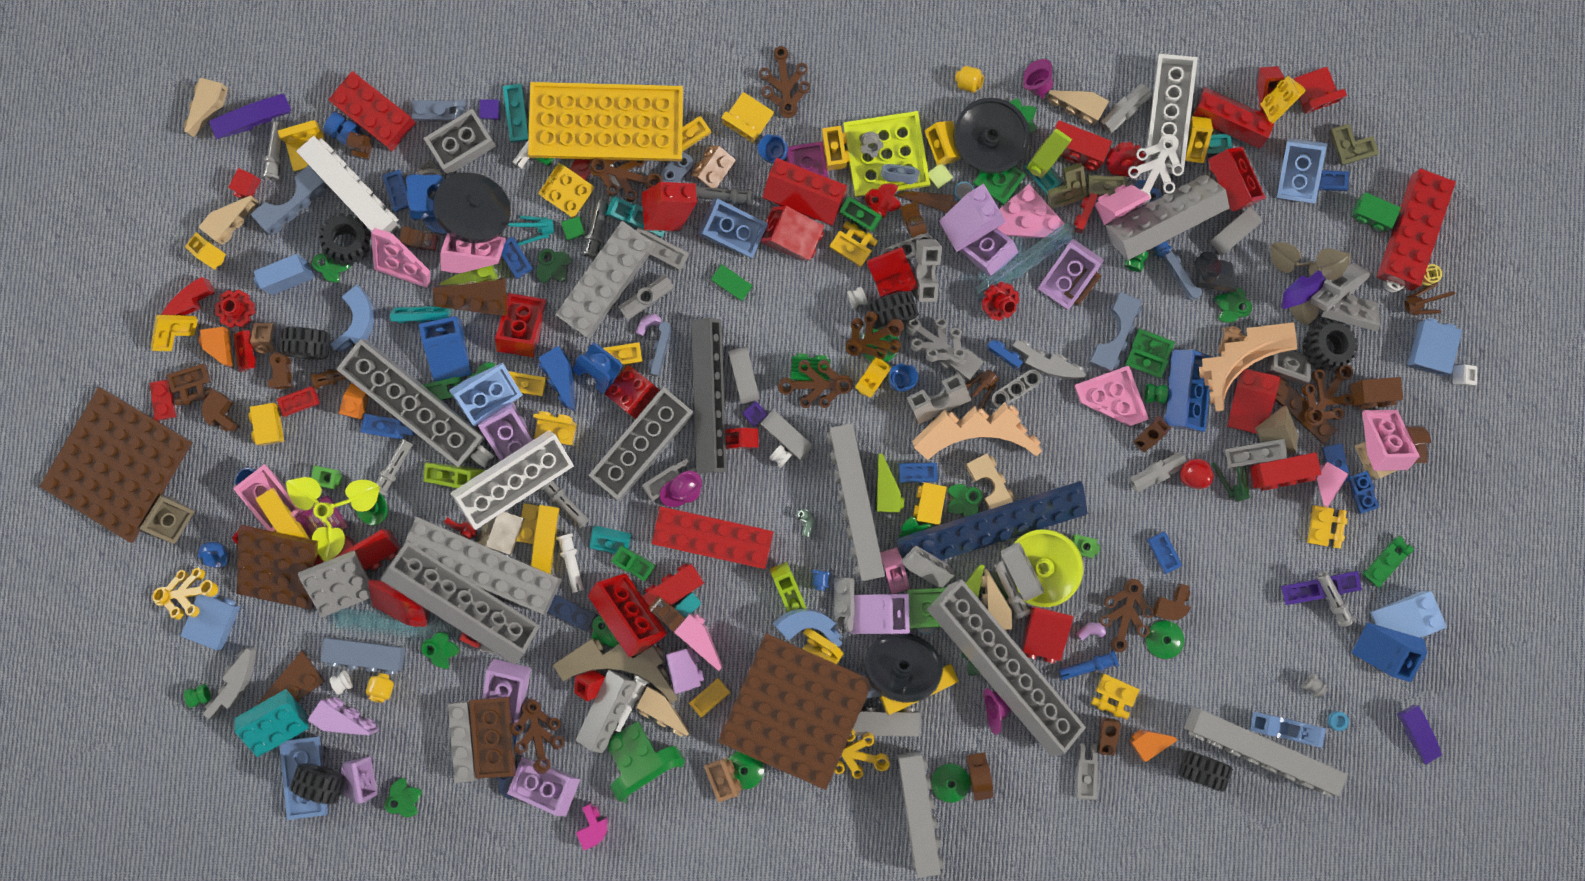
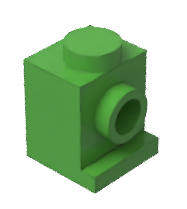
[311,466,343,489]
[1071,534,1100,558]

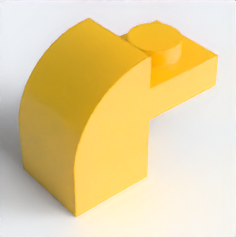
[855,358,892,398]

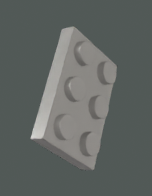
[1321,295,1381,331]

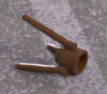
[1404,282,1456,316]
[965,369,999,410]

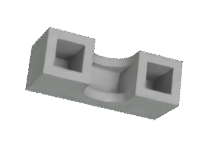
[913,239,942,302]
[907,373,971,424]

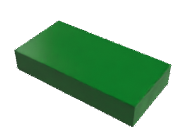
[711,264,753,301]

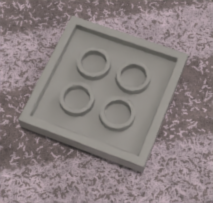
[298,550,371,617]

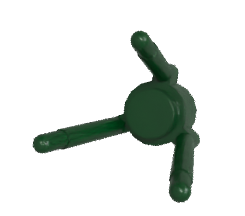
[1212,462,1250,502]

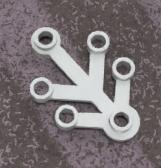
[1128,134,1184,205]

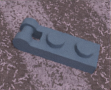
[412,100,465,122]
[1162,251,1202,301]
[648,322,672,377]

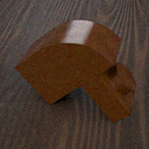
[202,389,240,432]
[1405,425,1431,464]
[1153,583,1191,620]
[966,752,994,801]

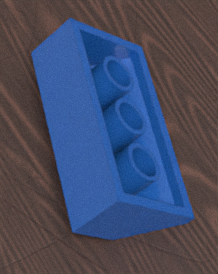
[1165,350,1213,432]

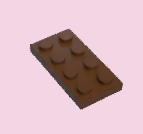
[469,696,516,779]

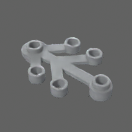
[905,318,968,366]

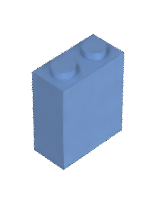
[253,254,315,295]
[1407,318,1462,376]
[180,594,241,650]

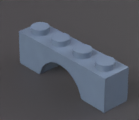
[251,165,328,235]
[1088,292,1142,373]

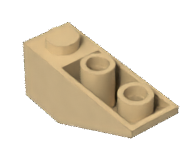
[184,78,228,137]
[1046,90,1109,125]
[199,196,259,245]
[981,569,1012,630]
[636,686,690,737]

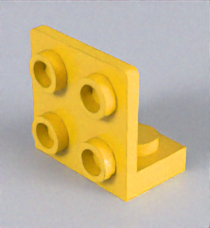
[1261,76,1306,123]
[721,92,774,144]
[278,120,325,172]
[538,163,594,218]
[533,411,577,446]
[803,628,843,664]

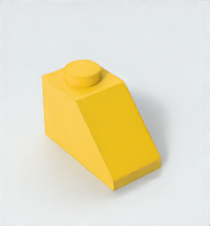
[1185,116,1213,163]
[185,232,226,270]

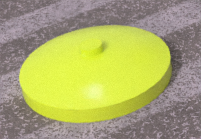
[1013,529,1084,607]

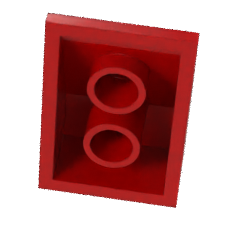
[495,293,546,358]
[1227,369,1280,434]
[368,580,430,627]

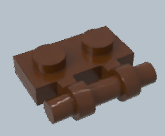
[167,363,213,406]

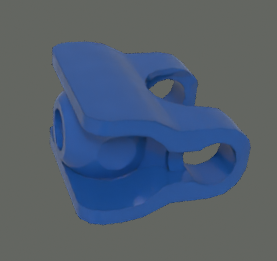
[406,175,444,220]
[573,343,622,394]

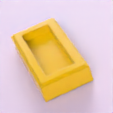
[689,678,731,718]

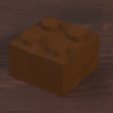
[1349,377,1404,410]

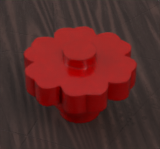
[1106,142,1145,177]
[981,281,1019,321]
[215,289,255,328]

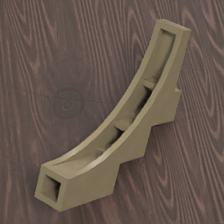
[553,637,679,704]

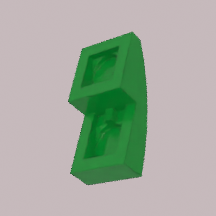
[611,545,656,582]

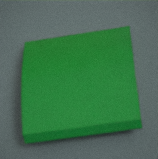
[1125,328,1175,378]

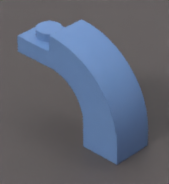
[331,285,374,352]
[773,608,843,647]
[1250,712,1326,748]

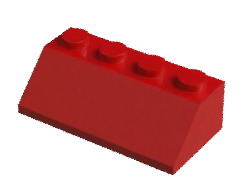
[1192,87,1275,149]
[762,158,847,226]
[333,529,402,572]
[588,573,667,657]

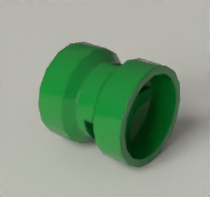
[1124,251,1148,272]
[1144,384,1168,404]
[184,684,211,708]

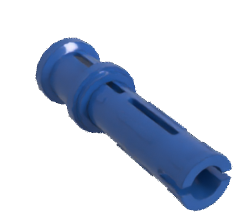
[1058,650,1119,681]

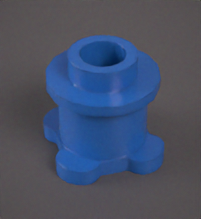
[1153,241,1172,258]
[810,570,831,591]

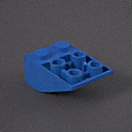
[419,316,472,382]
[538,346,575,411]
[1352,622,1428,682]

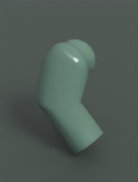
[797,509,815,538]

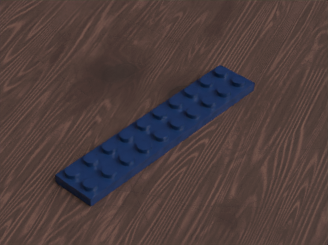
[896,481,1088,572]

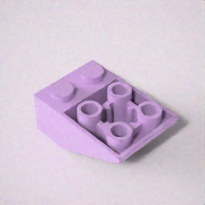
[850,594,910,634]
[308,697,379,735]

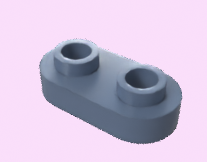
[661,153,694,183]
[881,164,920,184]

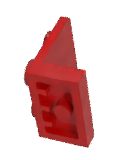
[1293,67,1347,114]
[867,247,918,298]
[604,365,660,420]

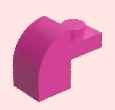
[576,802,608,851]

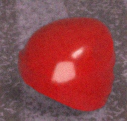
[1180,459,1214,489]

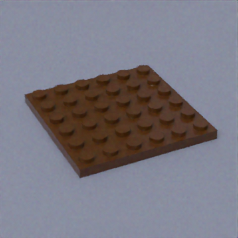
[39,387,193,543]
[718,633,871,790]

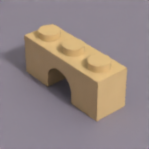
[965,454,1015,509]

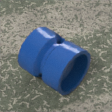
[323,112,360,146]

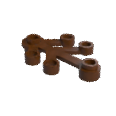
[759,46,810,118]
[589,158,662,202]
[845,311,904,359]
[778,360,853,408]
[1302,365,1353,426]
[1099,579,1154,652]
[511,699,565,774]

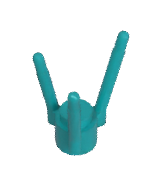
[508,215,554,246]

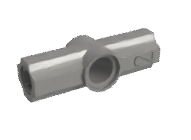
[1100,83,1152,135]
[618,274,674,320]
[1129,451,1187,493]

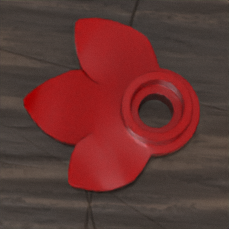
[865,183,901,218]
[443,517,477,539]

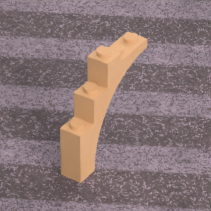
[1199,322,1297,411]
[912,402,1042,460]

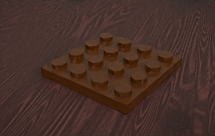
[236,525,318,610]

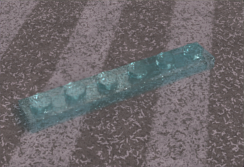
[974,222,1074,301]
[336,609,454,641]

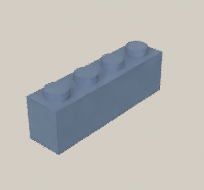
[321,637,406,674]

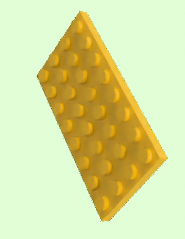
[528,82,683,161]

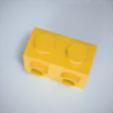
[924,121,960,165]
[822,126,850,171]
[248,403,284,446]
[913,482,947,525]

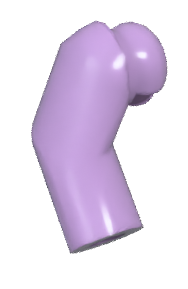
[635,313,661,336]
[1076,622,1106,641]

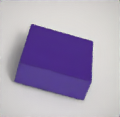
[479,99,500,120]
[741,401,768,428]

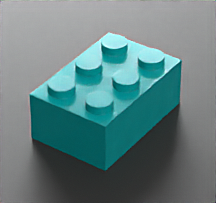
[235,689,309,758]

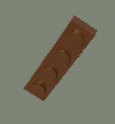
[1275,377,1337,444]

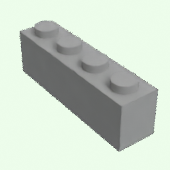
[575,670,637,753]
[448,701,477,783]
[850,707,920,737]

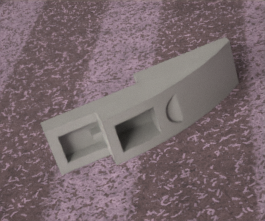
[1310,264,1372,312]
[1011,339,1086,380]
[203,647,256,719]

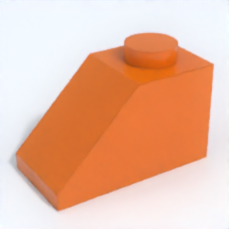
[198,327,234,367]
[339,382,370,420]
[1128,730,1178,762]

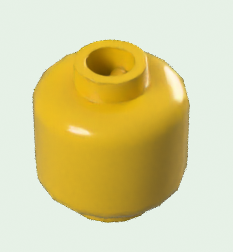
[955,66,984,93]
[366,673,394,703]

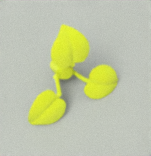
[286,477,380,562]

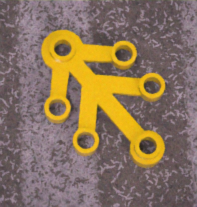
[152,567,218,620]
[834,729,890,779]

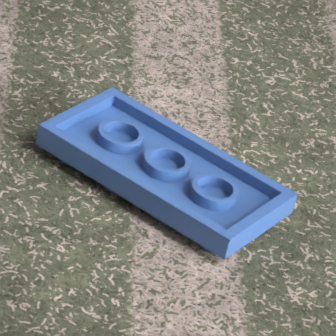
[279,736,328,820]

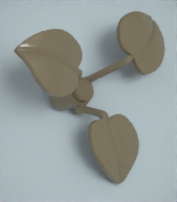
[1271,242,1351,325]

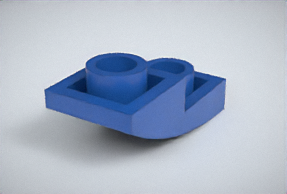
[1349,471,1379,514]

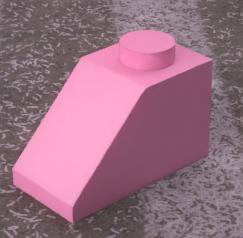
[1317,462,1348,508]
[880,547,910,594]

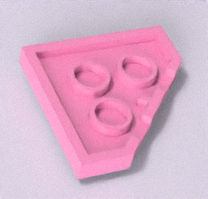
[997,184,1066,240]
[371,228,430,288]
[1074,366,1149,426]

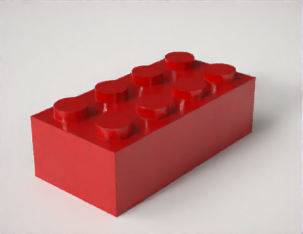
[328,71,416,152]

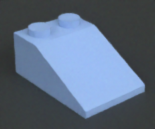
[1277,138,1328,203]
[449,363,522,426]
[1370,591,1447,638]

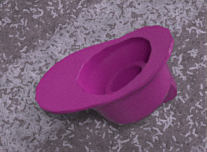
[1023,58,1053,99]
[660,470,702,507]
[983,688,1010,735]

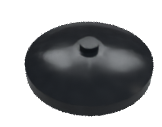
[953,98,1030,174]
[433,172,511,243]
[864,633,943,703]

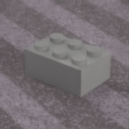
[424,108,496,175]

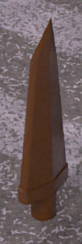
[896,191,958,213]

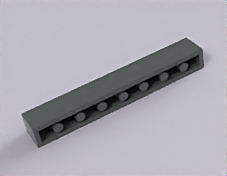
[691,318,727,474]

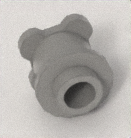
[861,131,883,157]
[1301,673,1327,698]

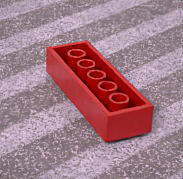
[1376,168,1456,291]
[651,506,774,569]

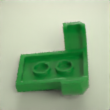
[607,721,685,803]

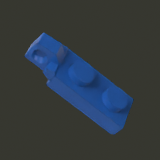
[360,414,416,439]

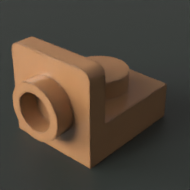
[250,323,275,354]
[1218,326,1245,354]

